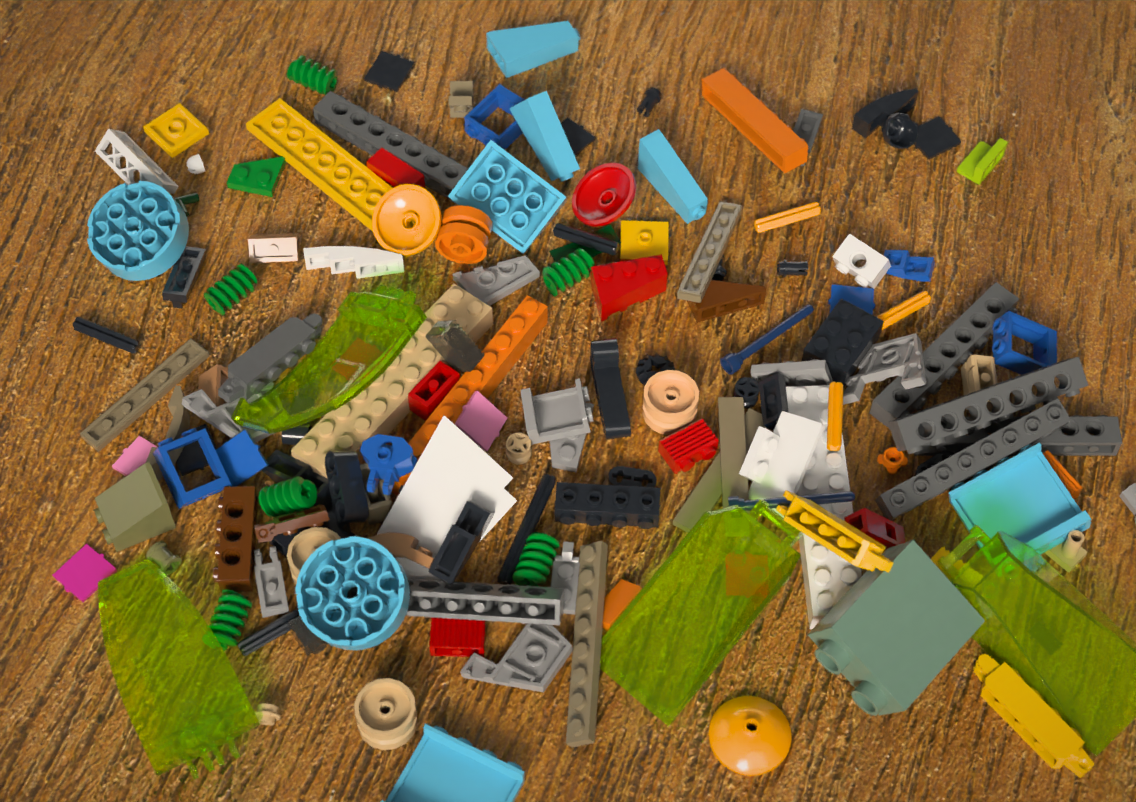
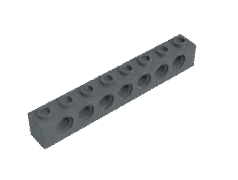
[313,91,469,203]
[869,282,1019,429]
[888,357,1088,454]
[875,398,1071,521]
[914,415,1122,456]
[347,579,564,625]

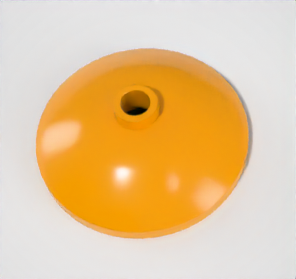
[372,184,441,256]
[708,696,792,776]

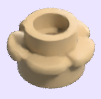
[254,703,281,725]

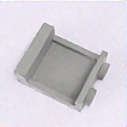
[520,378,594,445]

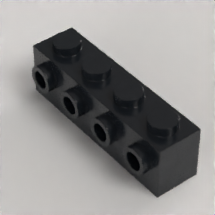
[555,482,660,529]

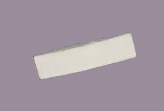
[303,246,404,279]

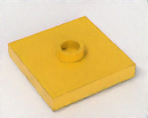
[143,103,209,158]
[620,220,668,265]

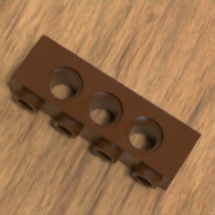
[213,486,258,592]

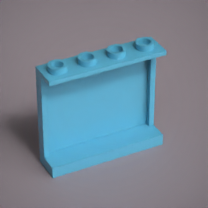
[949,443,1091,578]
[381,724,525,802]

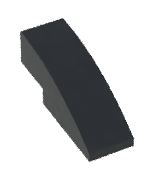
[852,88,919,139]
[262,449,332,508]
[428,501,494,584]

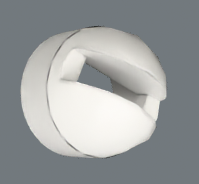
[186,154,205,174]

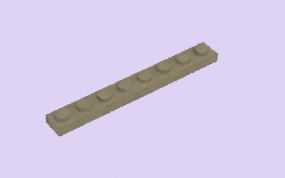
[566,541,608,747]

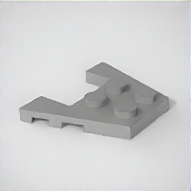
[843,333,926,405]
[182,381,288,443]
[460,623,573,692]

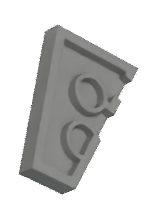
[453,256,540,306]
[751,359,833,387]
[549,403,594,473]

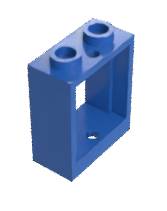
[464,84,524,150]
[992,311,1057,375]
[153,428,231,509]

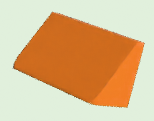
[602,579,643,633]

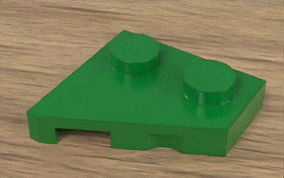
[227,157,286,197]

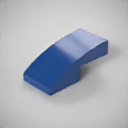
[883,250,935,282]

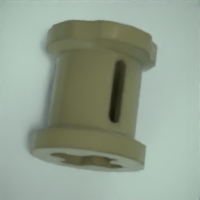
[146,541,182,575]

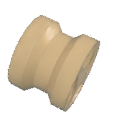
[506,433,531,465]

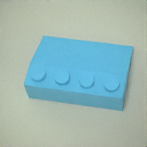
[448,140,567,254]

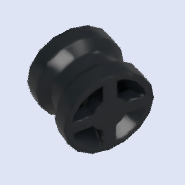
[733,377,760,409]

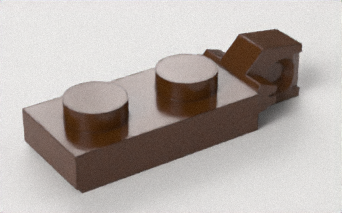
[254,504,329,543]

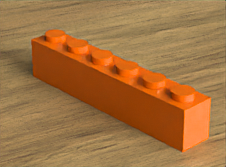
[702,68,808,173]

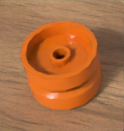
[435,205,493,264]

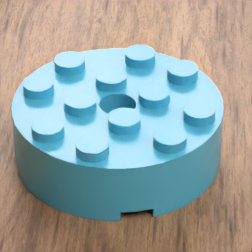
[87,181,189,281]
[295,536,410,650]

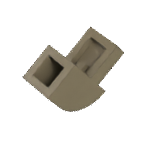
[449,81,474,118]

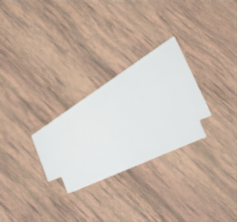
[377,416,517,581]

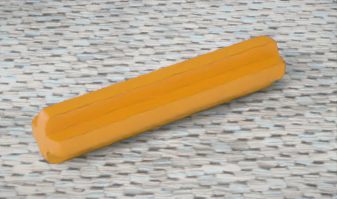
[754,201,821,233]
[876,291,931,330]
[827,382,843,451]

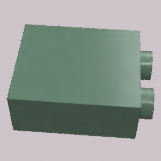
[807,540,985,716]

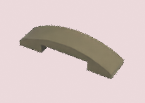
[146,385,190,481]

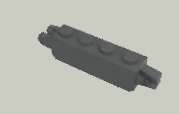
[218,313,322,403]

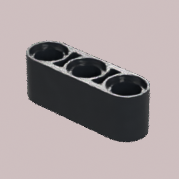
[325,451,369,523]

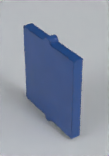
[828,284,876,315]
[215,429,269,487]

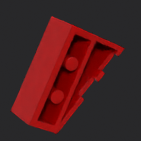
[591,254,668,322]

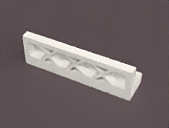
[95,129,179,194]

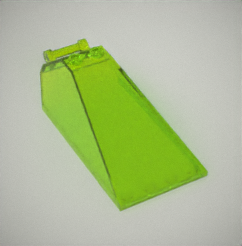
[600,499,803,726]
[937,524,1136,757]

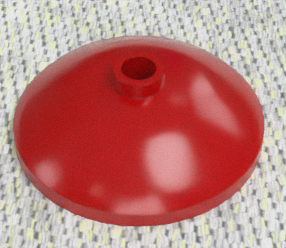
[572,163,636,227]

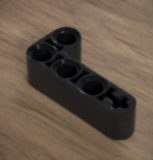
[590,338,631,440]

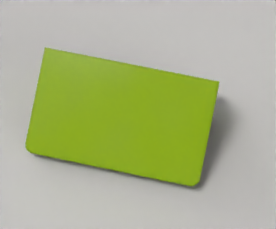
[957,138,1008,185]

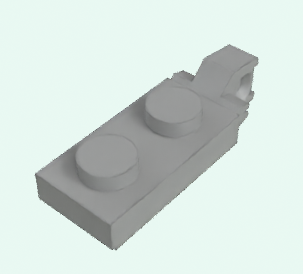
[551,542,580,615]

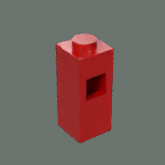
[366,147,425,189]
[844,508,906,553]

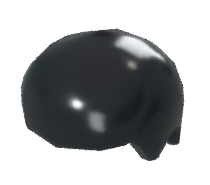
[881,113,918,149]

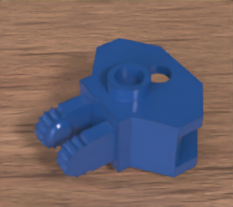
[360,434,418,495]

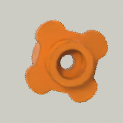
[877,447,908,474]

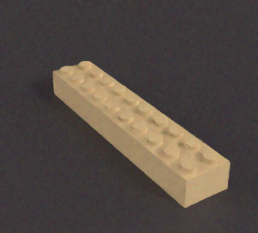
[291,283,493,478]

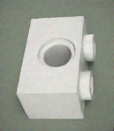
[832,234,891,289]

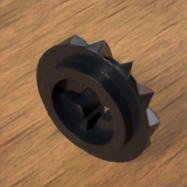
[636,353,675,386]

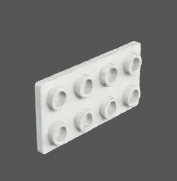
[739,411,824,520]

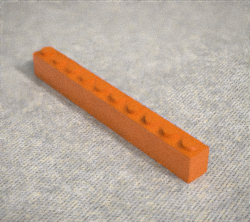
[392,295,548,496]

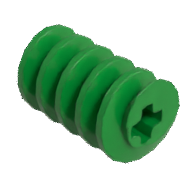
[287,55,337,95]
[542,249,595,297]
[204,264,257,316]
[259,477,317,517]
[512,532,560,587]
[203,590,253,651]

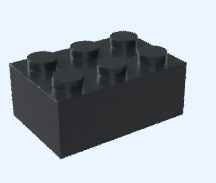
[801,298,884,388]

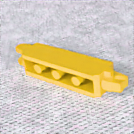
[776,490,894,572]
[973,654,1094,778]

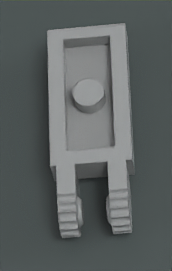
[254,546,289,618]

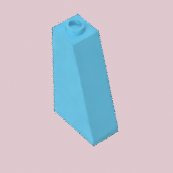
[486,21,580,78]
[510,91,580,182]
[638,129,708,224]

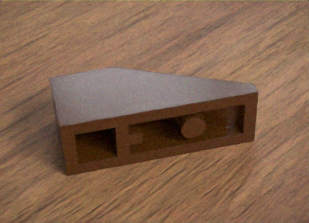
[686,280,767,323]

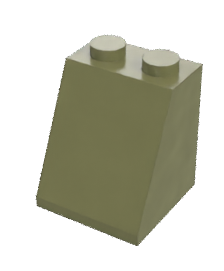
[93,462,176,552]

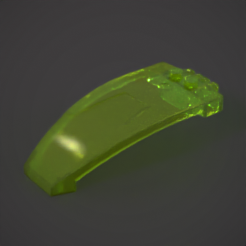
[231,285,427,434]
[98,559,260,780]

